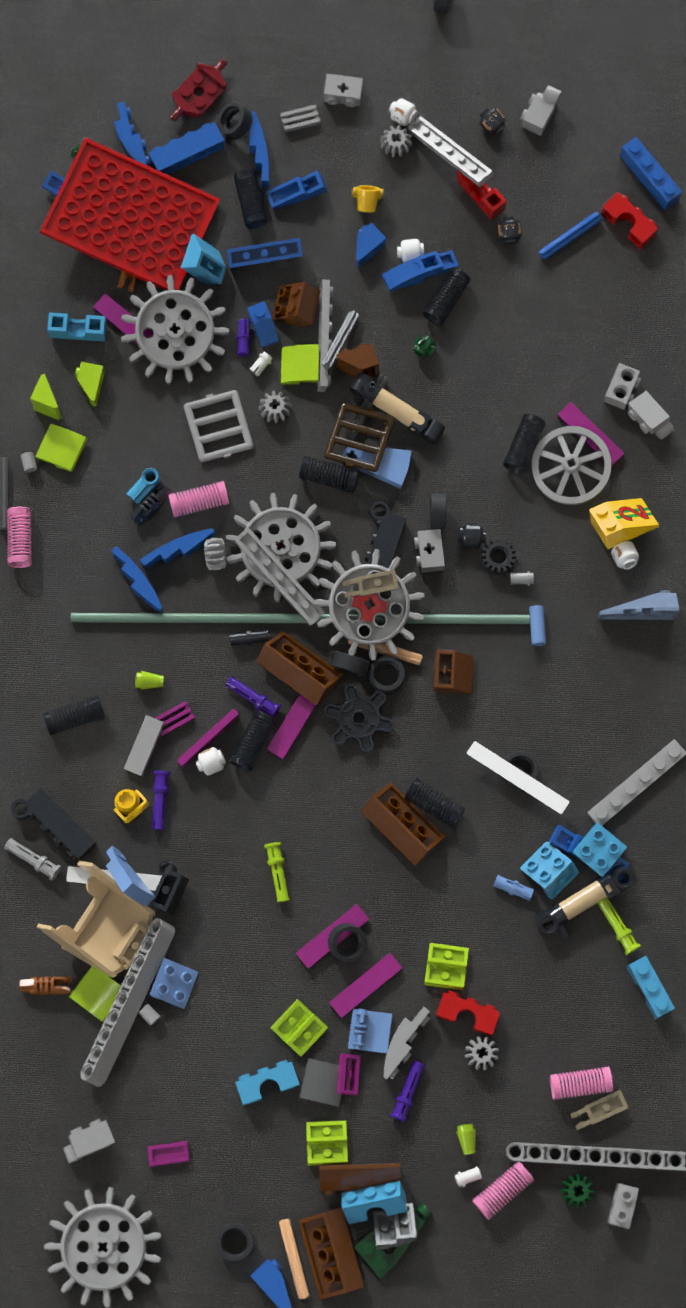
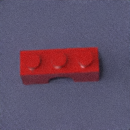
[456,171,507,220]
[601,192,658,249]
[436,991,500,1036]

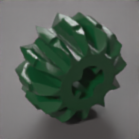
[560,1174,595,1209]

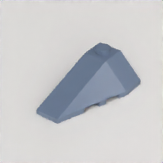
[598,590,679,620]

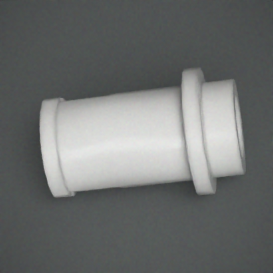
[250,352,272,377]
[455,1167,482,1187]

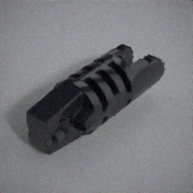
[130,483,172,526]

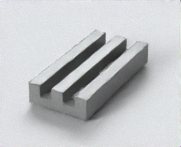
[280,105,320,132]

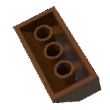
[256,631,344,706]
[360,783,446,866]
[319,1163,401,1195]
[298,1207,364,1300]

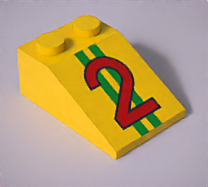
[589,498,659,549]

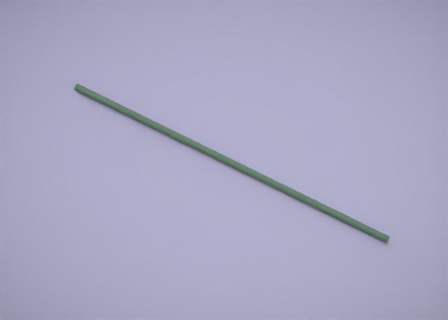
[71,613,530,624]

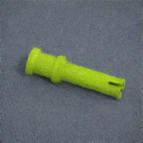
[264,842,290,902]
[597,898,641,955]

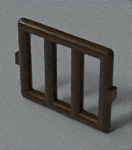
[324,403,395,472]

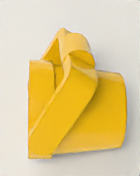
[352,185,383,212]
[113,789,149,823]

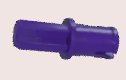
[236,318,251,356]

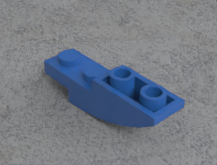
[114,102,151,167]
[382,250,459,292]

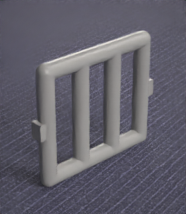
[184,390,254,462]

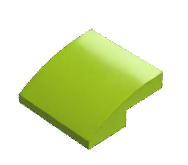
[281,344,319,385]
[35,424,87,472]
[424,943,469,990]
[69,966,121,1022]
[271,999,328,1057]
[306,1121,348,1166]

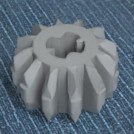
[381,125,412,158]
[259,391,291,424]
[204,538,227,570]
[465,1036,498,1070]

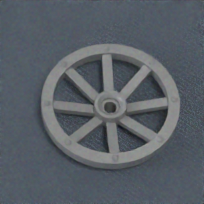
[532,426,611,505]

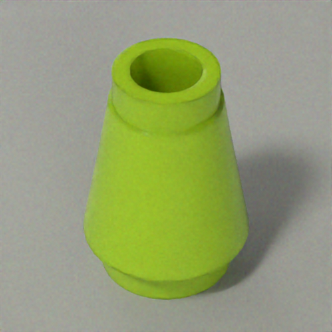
[135,671,164,690]
[456,1124,476,1155]

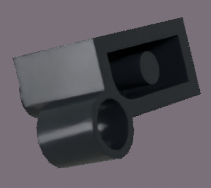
[150,860,189,915]

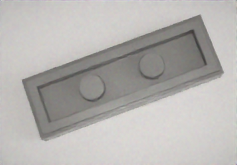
[124,715,165,776]

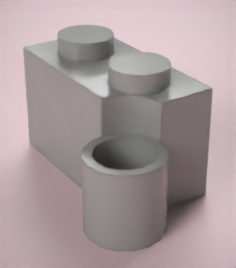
[520,85,562,136]
[628,391,674,440]
[63,1119,115,1163]

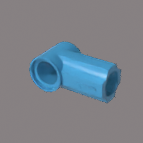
[127,468,161,505]

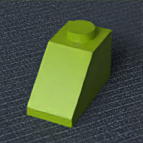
[75,362,105,407]

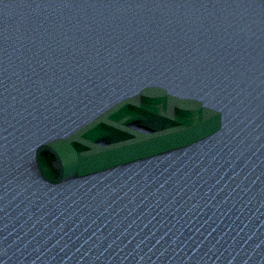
[354,1203,433,1278]

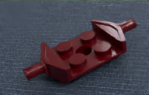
[170,58,228,122]

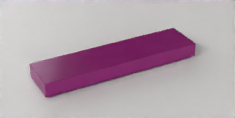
[93,294,161,345]
[557,402,624,467]
[267,694,316,760]
[177,709,240,769]
[296,904,369,969]
[329,953,402,1018]

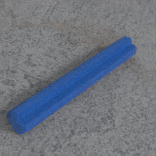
[539,212,602,260]

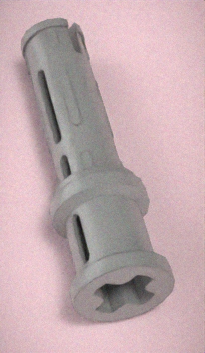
[4,838,61,881]

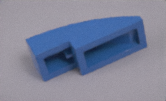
[266,171,328,209]

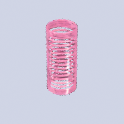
[169,481,229,517]
[7,507,32,568]
[550,1067,613,1100]
[473,1161,534,1220]

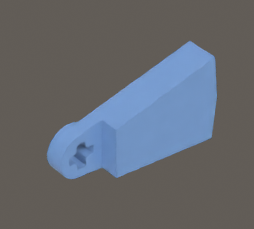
[342,447,411,489]
[106,846,155,906]

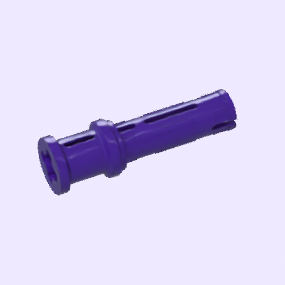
[225,676,281,718]
[152,771,171,830]
[390,1061,425,1123]

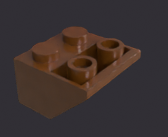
[272,282,321,327]
[336,343,379,378]
[433,649,474,694]

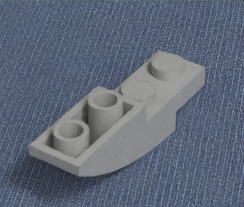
[383,1007,430,1081]

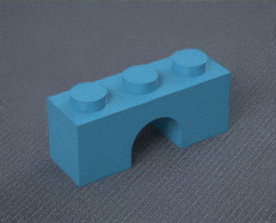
[47,312,107,342]
[626,956,675,1019]
[235,1060,300,1106]
[342,1181,407,1224]

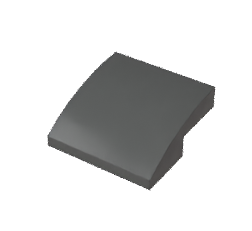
[300,1058,341,1107]
[373,1203,417,1250]

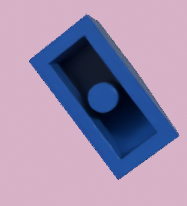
[356,223,386,268]
[247,301,279,348]

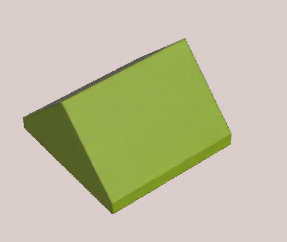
[30,374,62,420]

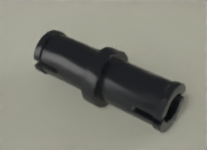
[229,629,269,646]

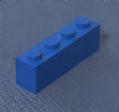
[149,122,225,175]
[620,137,682,210]
[227,238,303,268]

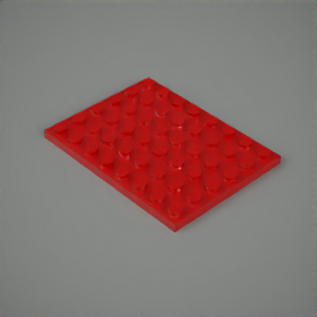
[40,137,220,291]

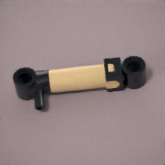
[349,373,446,445]
[535,865,634,940]

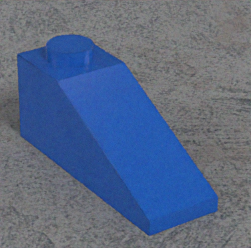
[251,1259,292,1308]

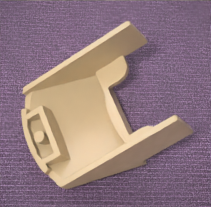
[37,861,155,978]

